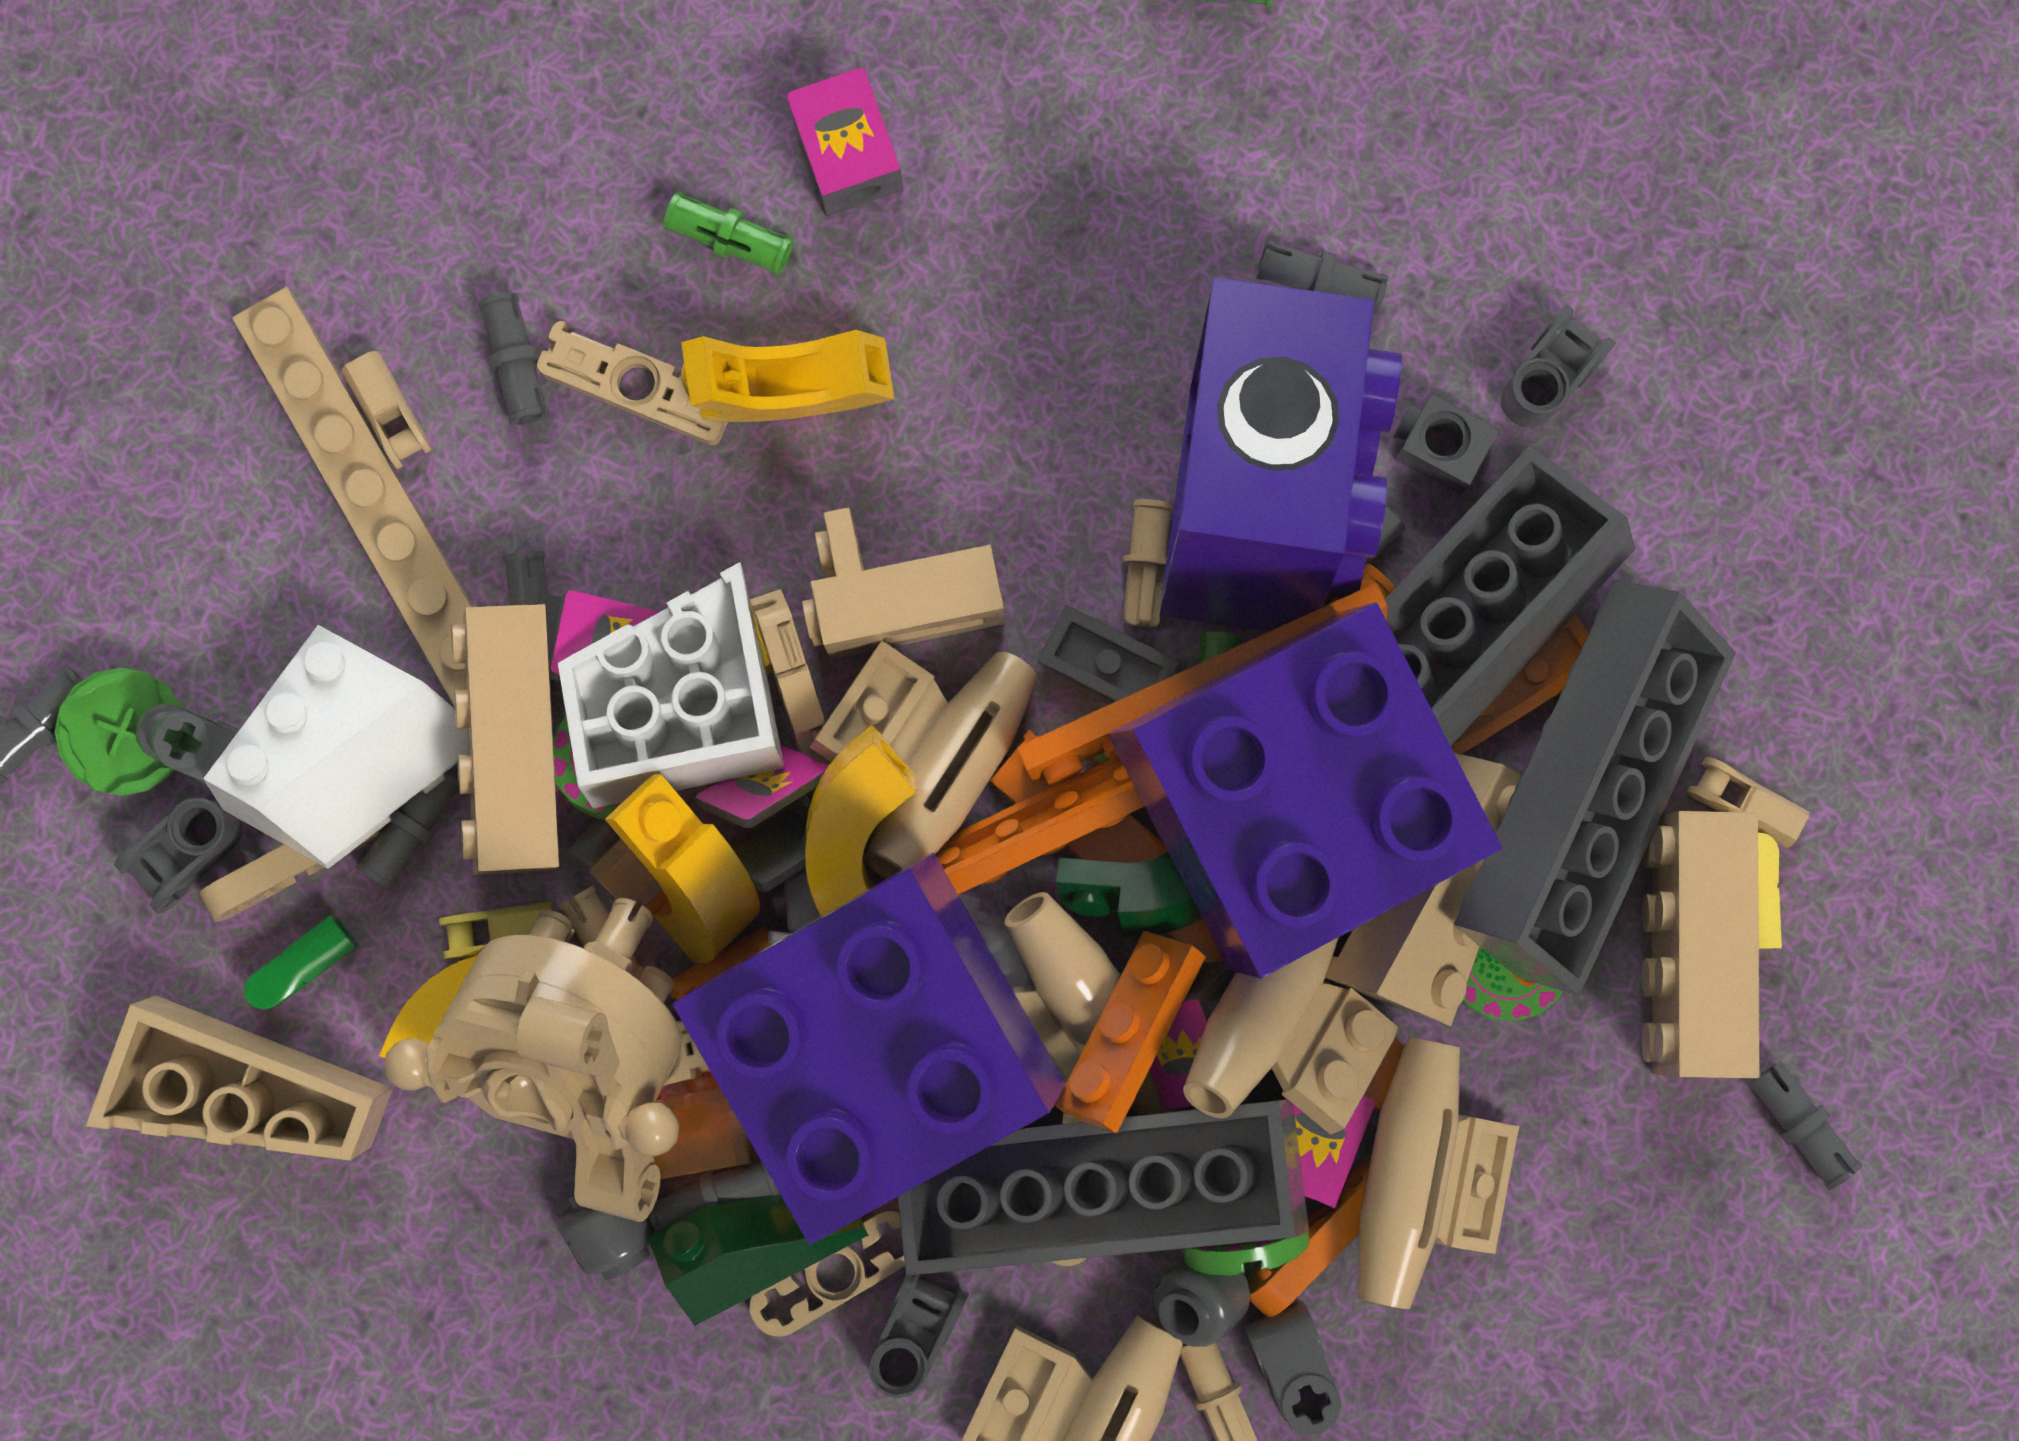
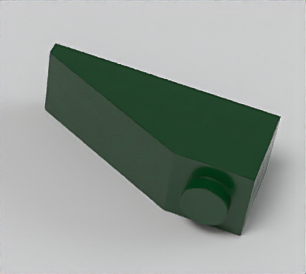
[648,1194,869,1326]

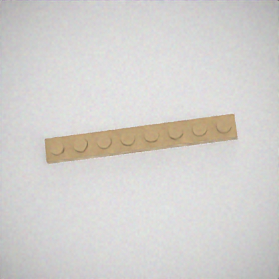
[232,286,473,706]

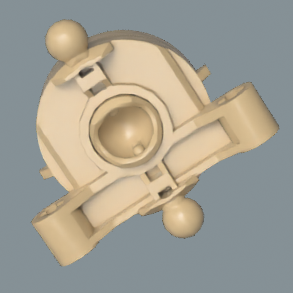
[384,898,682,1222]

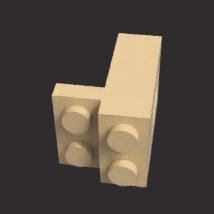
[802,507,1004,660]

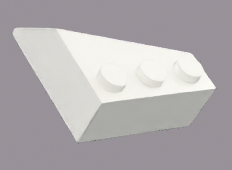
[558,562,784,808]
[203,625,469,869]

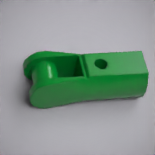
[244,914,359,1010]

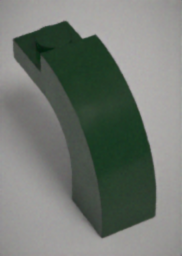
[1056,852,1202,936]

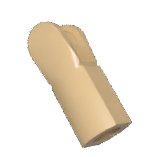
[341,351,433,470]
[1687,757,1810,849]

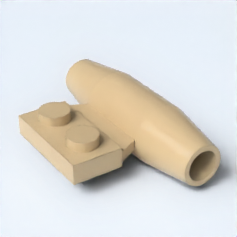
[810,640,1038,879]
[1005,892,1179,1115]
[1183,937,1400,1135]
[1358,1037,1519,1309]
[962,1314,1183,1441]

